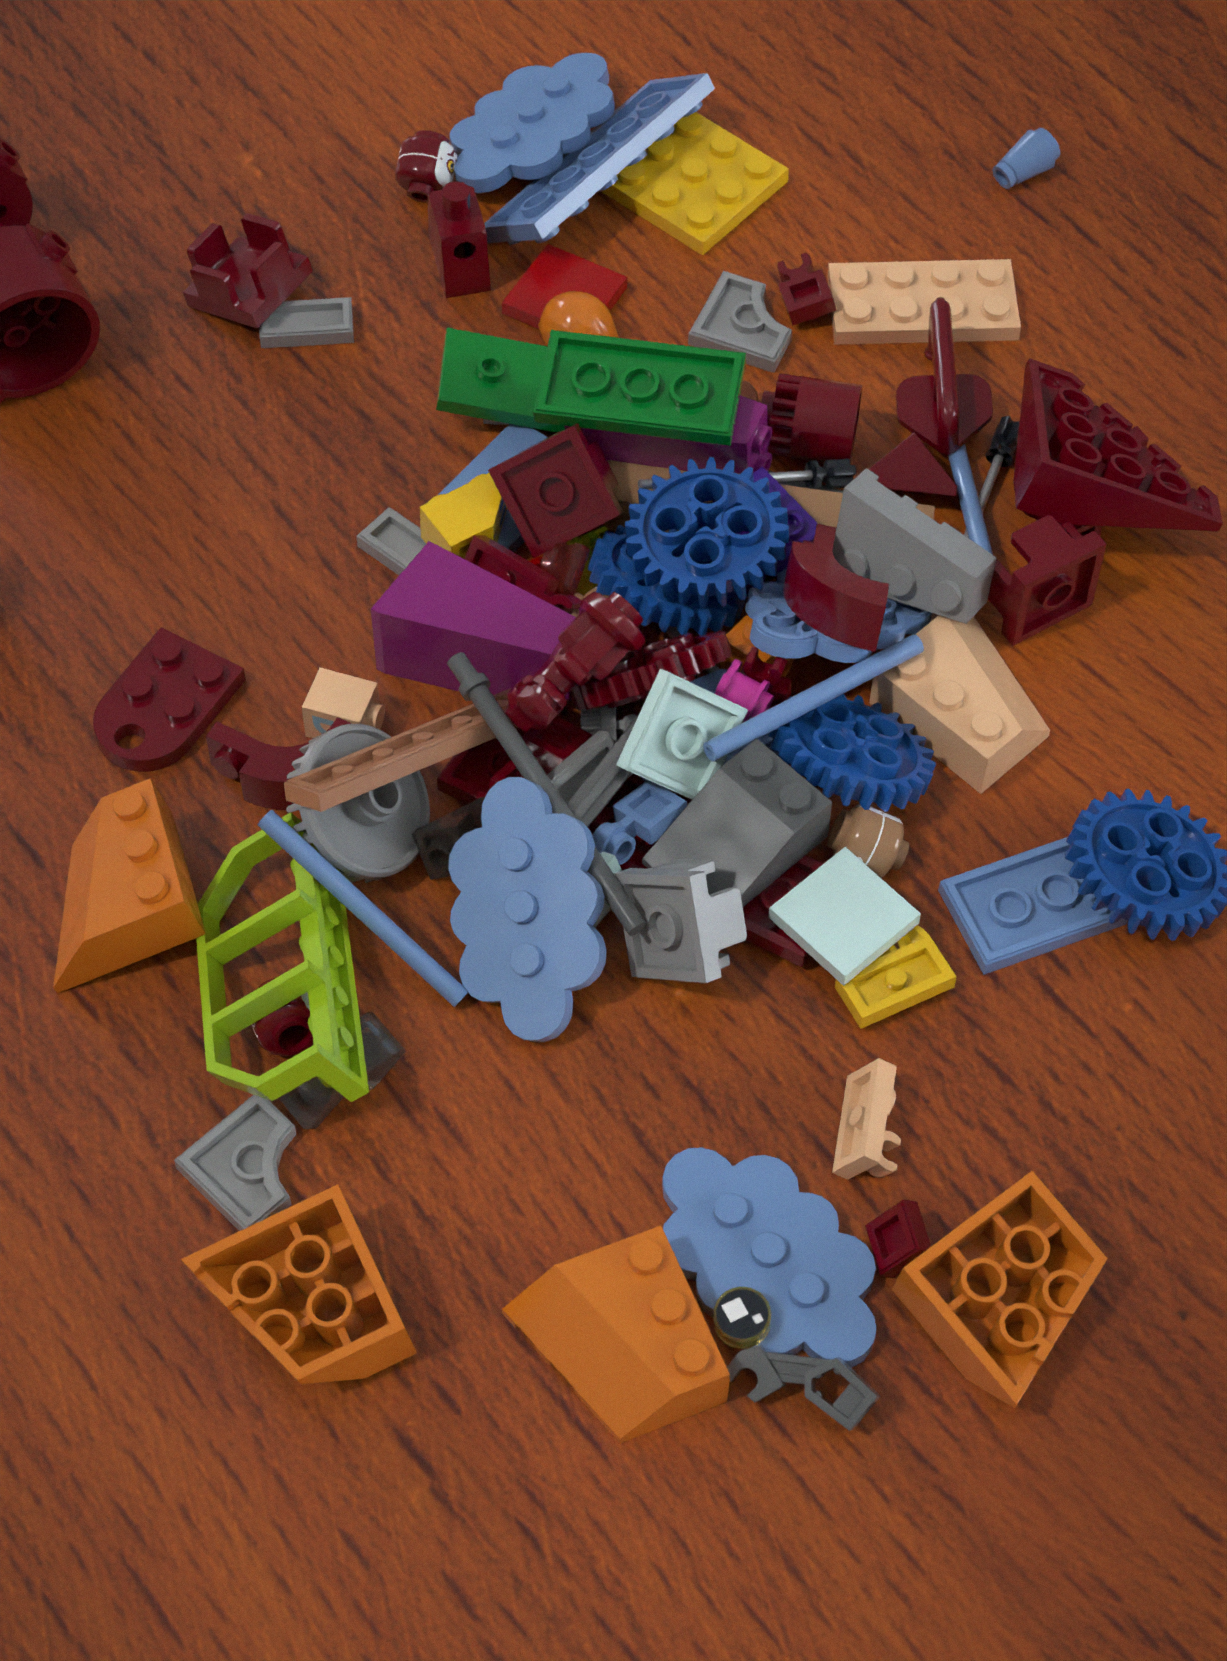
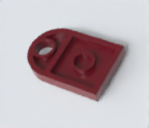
[93,627,246,772]

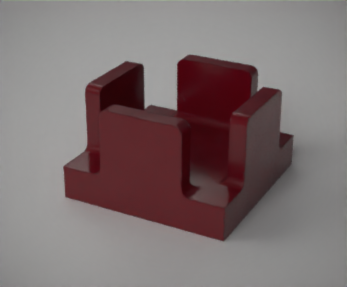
[183,213,313,328]
[488,423,623,558]
[988,515,1107,646]

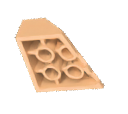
[869,615,1050,794]

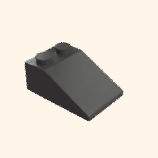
[642,738,832,907]

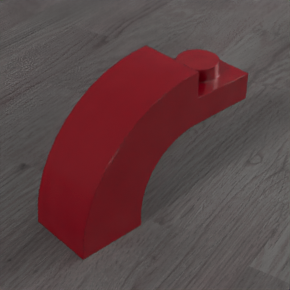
[783,524,889,652]
[206,717,352,811]

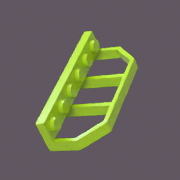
[196,812,369,1102]

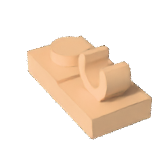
[832,1058,901,1180]

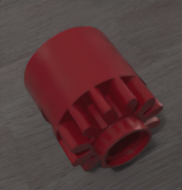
[761,373,862,463]

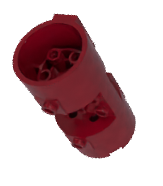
[0,137,100,403]

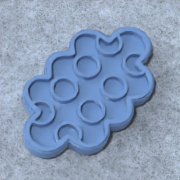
[449,53,615,193]
[745,568,932,663]
[448,777,607,1042]
[662,1147,877,1368]

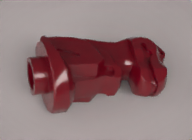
[505,591,645,734]

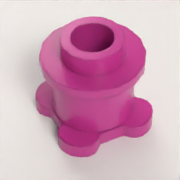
[715,659,774,723]

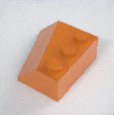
[502,1225,730,1443]

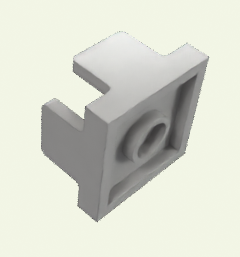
[615,859,747,983]

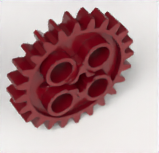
[569,631,733,711]

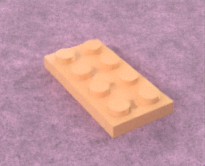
[827,259,1021,345]

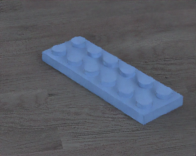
[484,73,715,245]

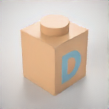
[302,668,385,738]

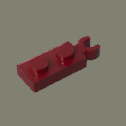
[464,535,581,610]

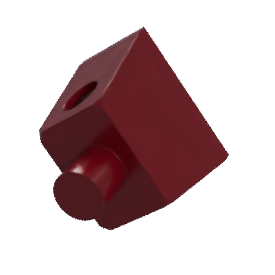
[428,181,491,298]

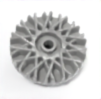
[286,724,430,883]

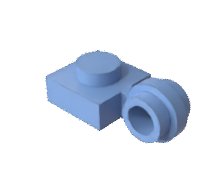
[593,780,687,865]

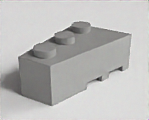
[833,468,997,624]

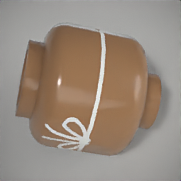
[827,804,909,878]

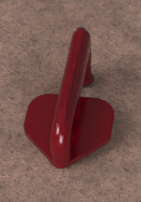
[896,297,993,455]

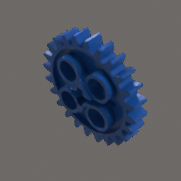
[625,457,789,608]
[588,525,747,636]
[769,694,936,812]
[1065,789,1227,941]

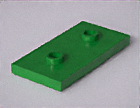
[436,327,565,432]
[533,330,746,446]

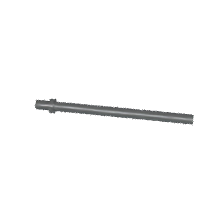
[447,652,647,936]

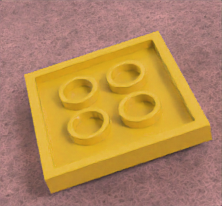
[601,112,789,256]

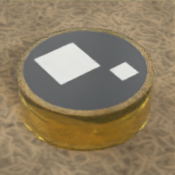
[713,1287,771,1349]

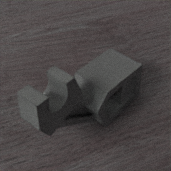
[727,1345,881,1431]

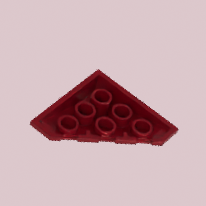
[1013,358,1223,532]

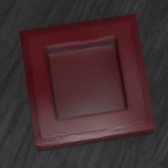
[865,1199,931,1278]

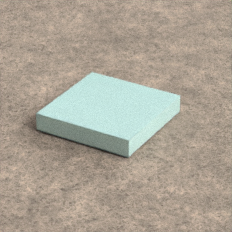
[616,669,748,800]
[768,847,921,986]

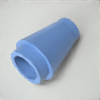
[993,128,1060,189]

